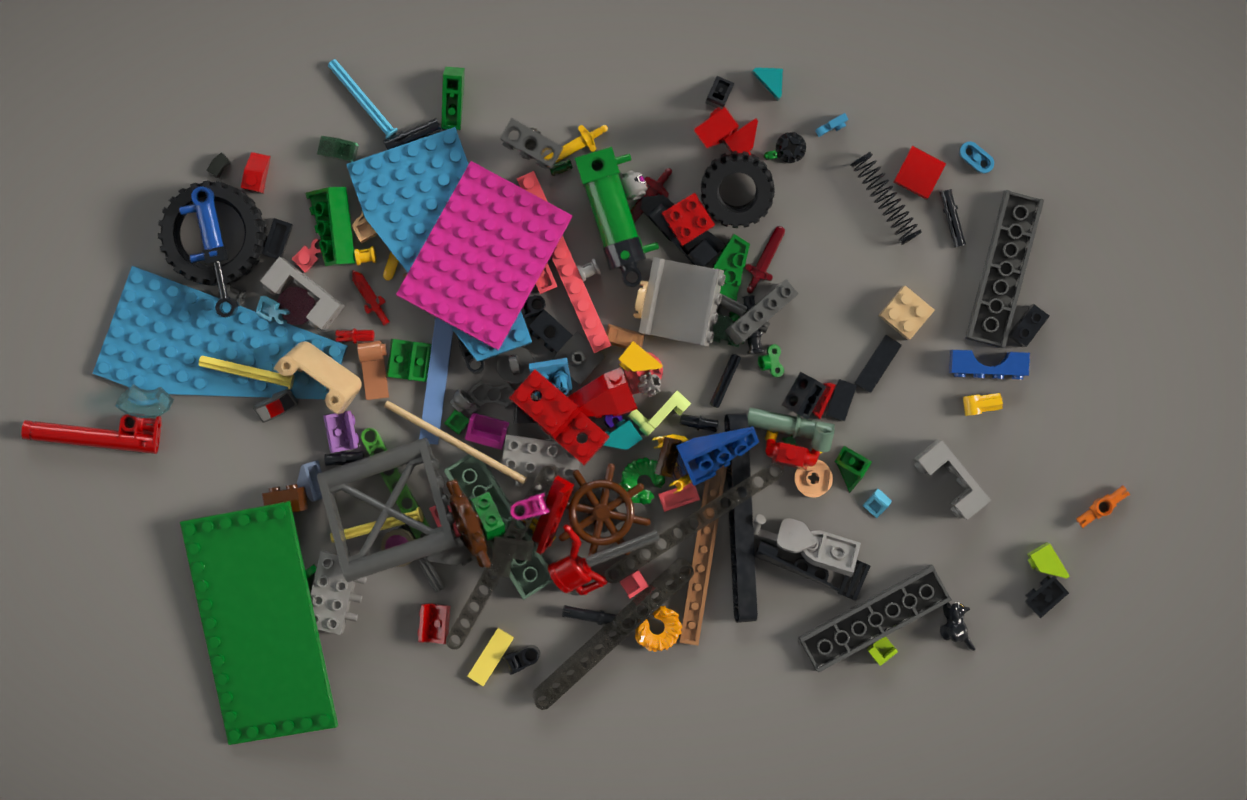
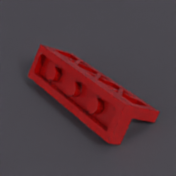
[532,476,574,555]

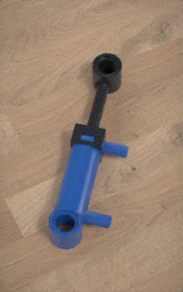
[179,187,238,317]

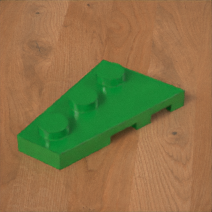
[712,234,750,301]

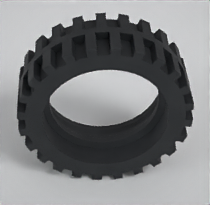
[158,181,267,286]

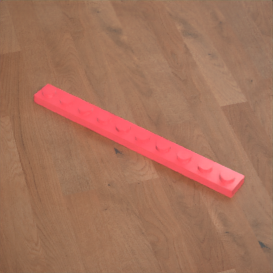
[517,171,612,354]

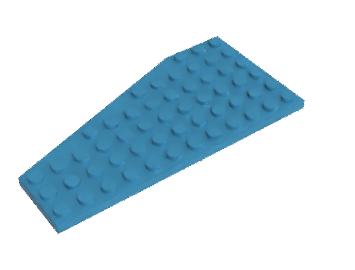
[346,127,532,362]
[92,266,348,399]

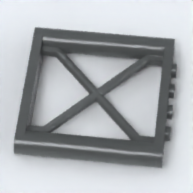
[317,437,458,582]

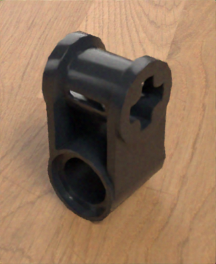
[502,645,541,675]

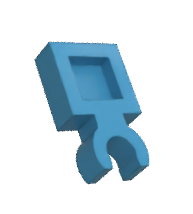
[815,113,849,137]

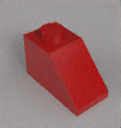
[724,118,758,155]
[241,152,271,194]

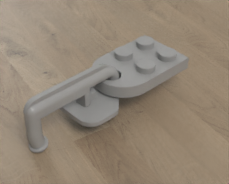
[753,514,861,577]

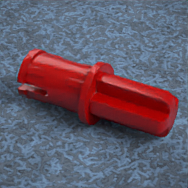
[335,328,375,343]

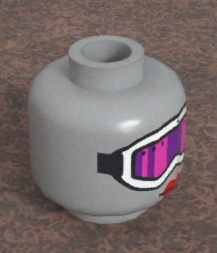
[621,170,648,201]

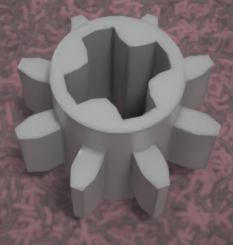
[638,372,661,397]

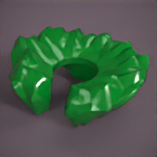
[620,457,665,505]

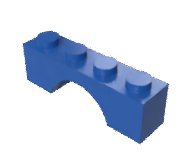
[949,350,1030,380]

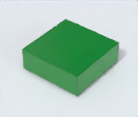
[444,409,470,435]

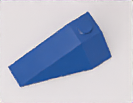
[676,427,759,486]

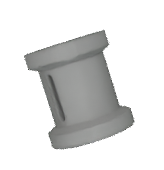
[577,259,601,282]

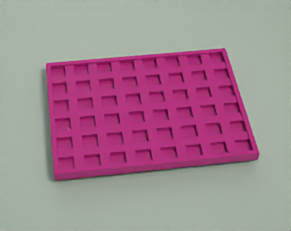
[396,161,573,351]

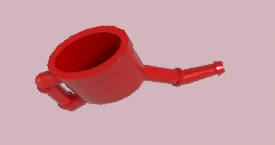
[548,524,608,595]

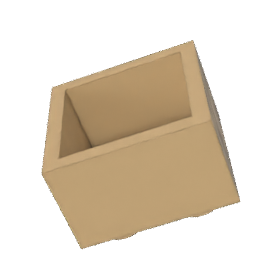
[878,285,935,340]

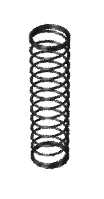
[850,152,922,245]

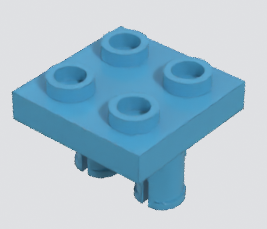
[529,358,573,399]

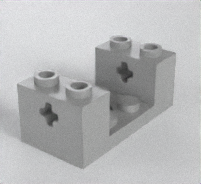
[261,257,345,330]
[913,440,991,520]

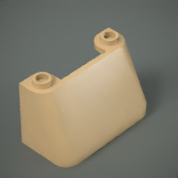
[273,341,362,414]

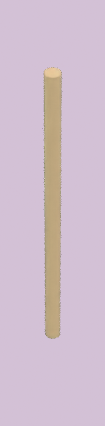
[384,401,527,484]

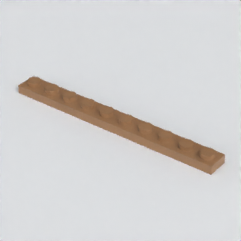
[679,466,727,646]

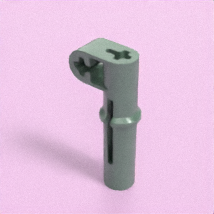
[747,407,835,452]

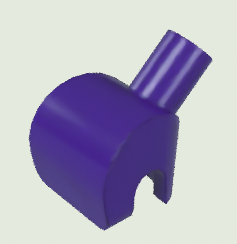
[604,415,623,428]

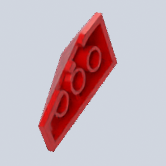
[568,367,638,418]

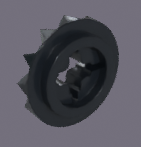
[776,132,806,163]

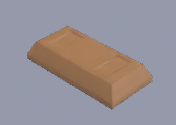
[606,324,645,349]

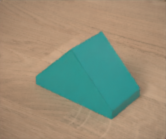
[752,67,783,101]

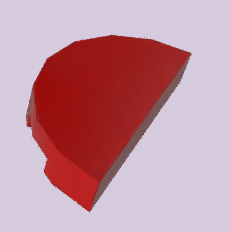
[812,383,836,419]

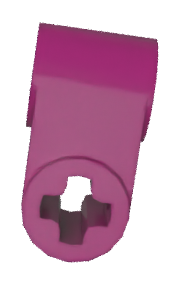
[510,493,550,520]

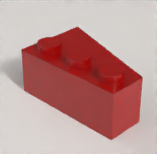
[693,107,739,149]

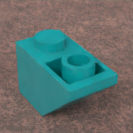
[603,419,643,450]

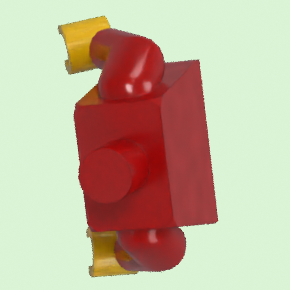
[765,430,823,471]

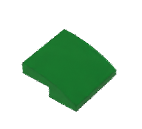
[386,339,432,382]

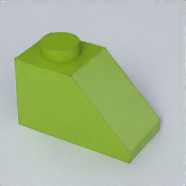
[1027,542,1070,579]

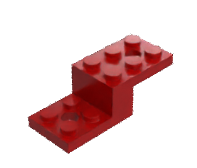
[509,369,610,466]

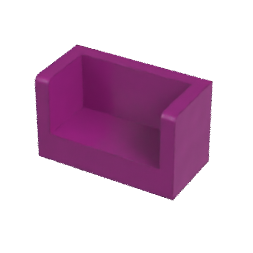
[465,413,510,450]

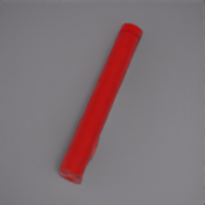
[21,414,162,454]

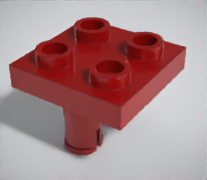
[661,192,715,246]

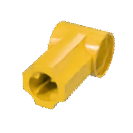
[963,393,1003,416]

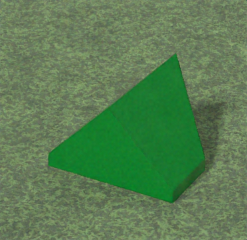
[834,446,872,493]

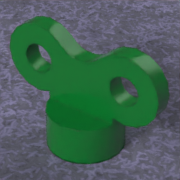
[758,344,784,378]

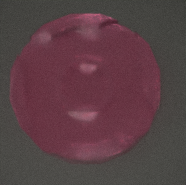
[277,287,315,325]

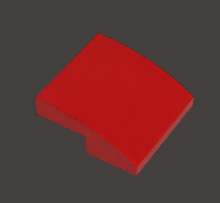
[893,146,946,200]

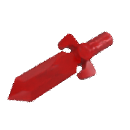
[352,270,390,326]

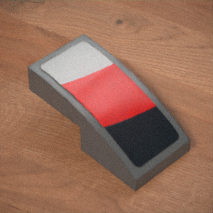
[253,389,299,423]

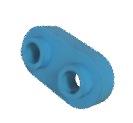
[959,142,994,174]

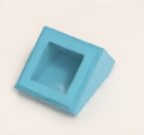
[862,489,892,518]

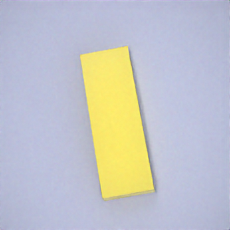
[467,627,514,686]

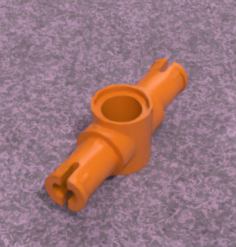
[1076,485,1130,528]

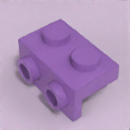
[323,410,359,453]

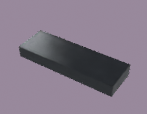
[854,335,902,393]

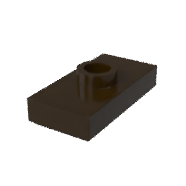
[655,436,682,478]

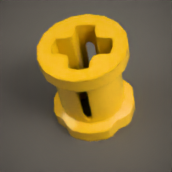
[354,246,377,266]

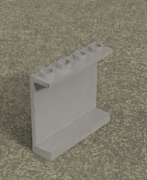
[639,257,725,346]

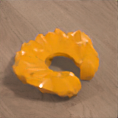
[635,605,682,652]

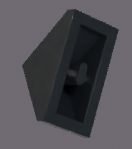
[705,76,734,109]

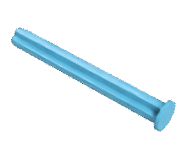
[328,59,398,139]

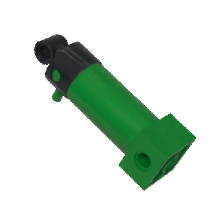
[575,146,659,288]

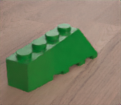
[305,187,355,266]

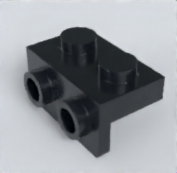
[1025,575,1069,619]

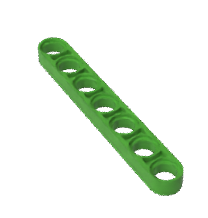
[361,428,431,539]

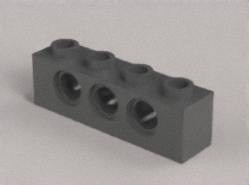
[725,279,798,345]

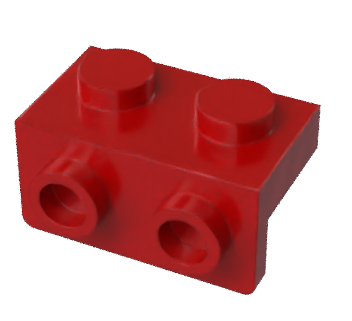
[418,603,451,644]

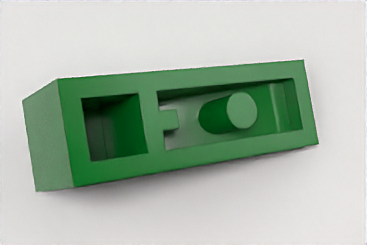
[441,67,465,130]

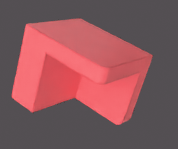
[620,569,649,599]

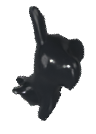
[940,602,976,651]

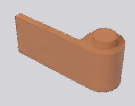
[358,340,389,400]

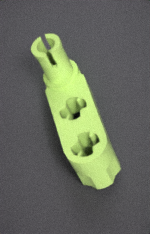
[627,391,691,437]

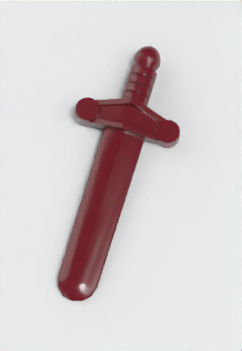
[631,168,672,223]
[745,226,785,294]

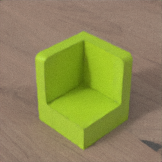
[867,636,898,666]

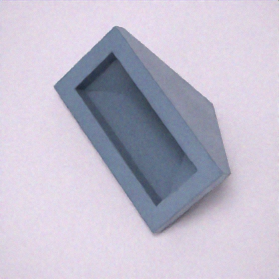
[297,460,323,502]

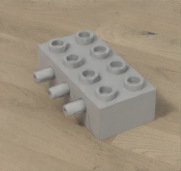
[501,434,580,490]
[310,550,367,635]

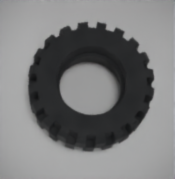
[701,151,775,228]

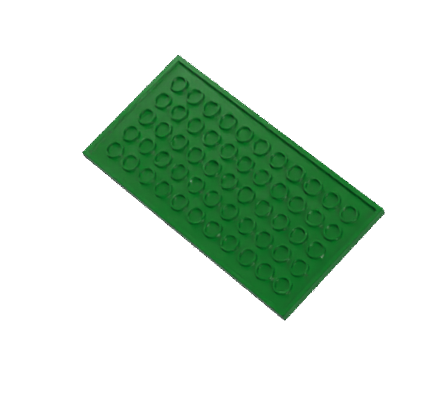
[180,501,338,745]

